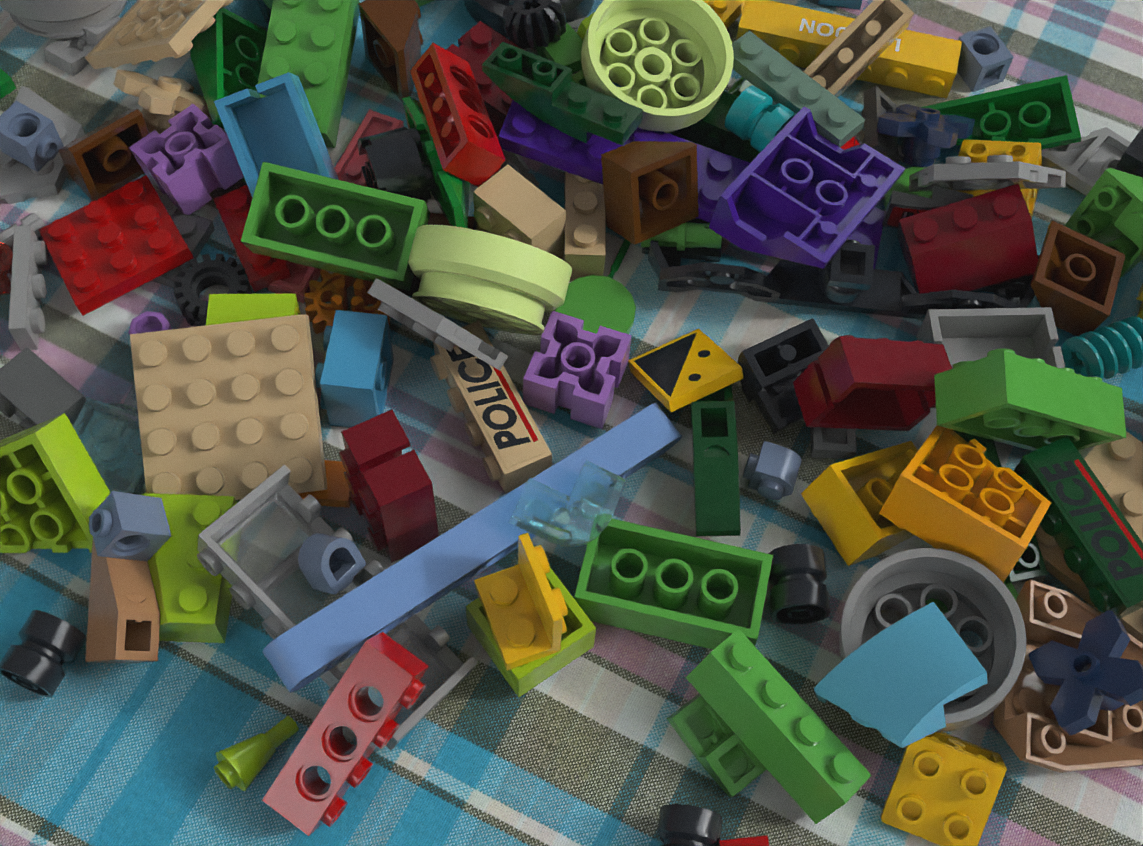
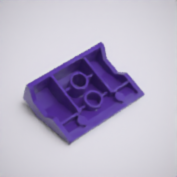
[709,106,905,268]

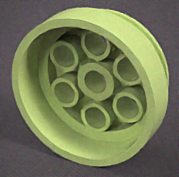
[581,0,734,133]
[408,225,572,335]

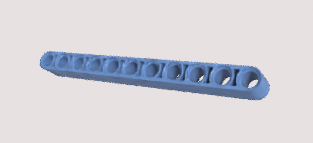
[262,403,682,693]

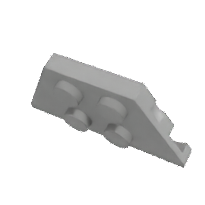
[0,86,85,204]
[1041,127,1131,196]
[909,155,1066,192]
[368,278,508,371]

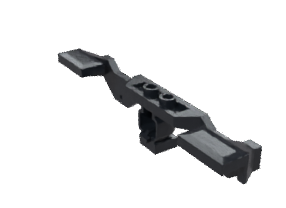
[642,218,1039,319]

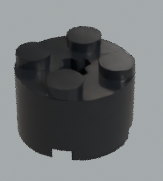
[358,127,435,204]

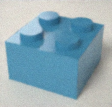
[315,310,394,428]

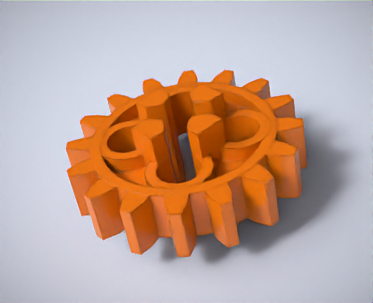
[304,270,390,334]

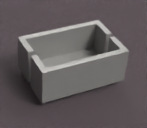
[916,307,1065,369]

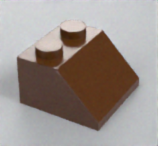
[358,0,423,103]
[58,109,149,201]
[601,141,699,245]
[1031,221,1126,336]

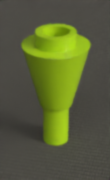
[214,716,299,791]

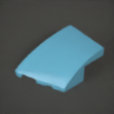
[814,602,988,748]

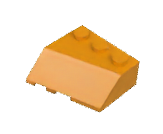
[879,425,1051,583]

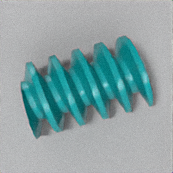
[1061,316,1143,379]

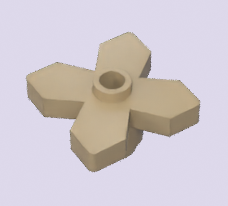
[113,69,212,134]

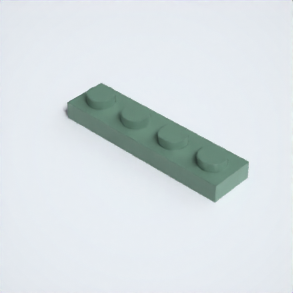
[732,31,865,147]

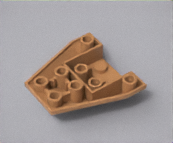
[993,579,1143,773]

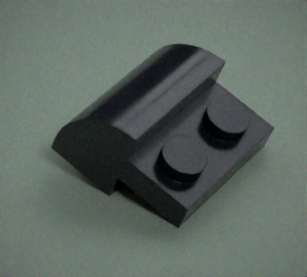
[737,318,829,434]

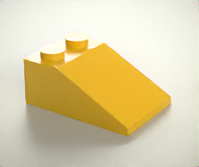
[801,441,918,566]

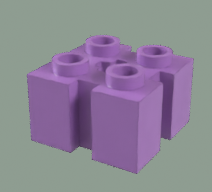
[129,104,244,215]
[523,311,632,429]

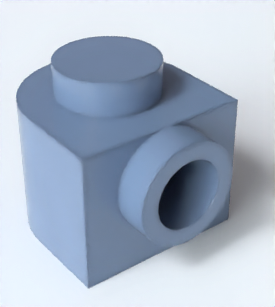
[742,441,802,500]
[298,533,366,595]

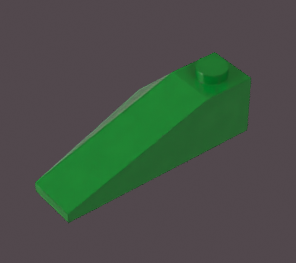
[190,8,267,129]
[921,75,1081,150]
[402,96,470,228]

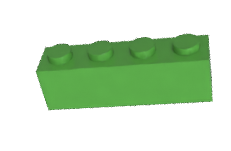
[685,628,872,824]

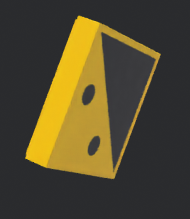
[628,329,743,412]

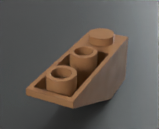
[85,539,160,663]

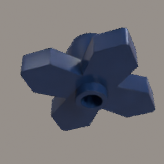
[876,104,975,167]
[1029,610,1143,735]

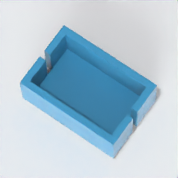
[214,72,339,198]

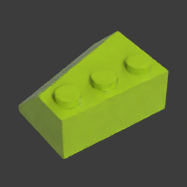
[0,413,110,553]
[141,493,242,643]

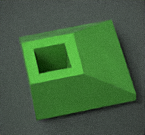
[1064,168,1143,278]

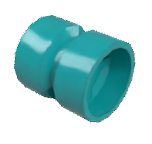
[724,85,796,152]

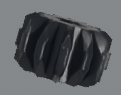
[503,0,567,50]

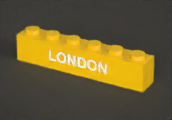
[736,0,962,99]

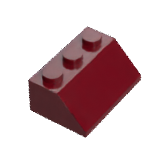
[897,184,1038,294]

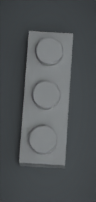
[8,225,48,351]

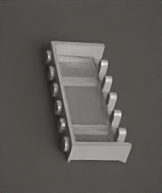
[197,465,478,751]

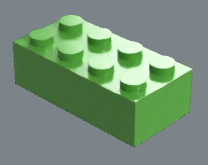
[256,0,360,148]
[241,162,431,291]
[934,348,1127,451]
[574,515,773,650]

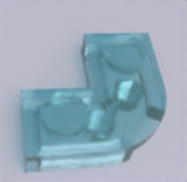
[508,460,627,547]

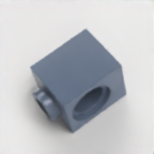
[957,26,1014,92]
[0,101,64,172]
[89,491,171,561]

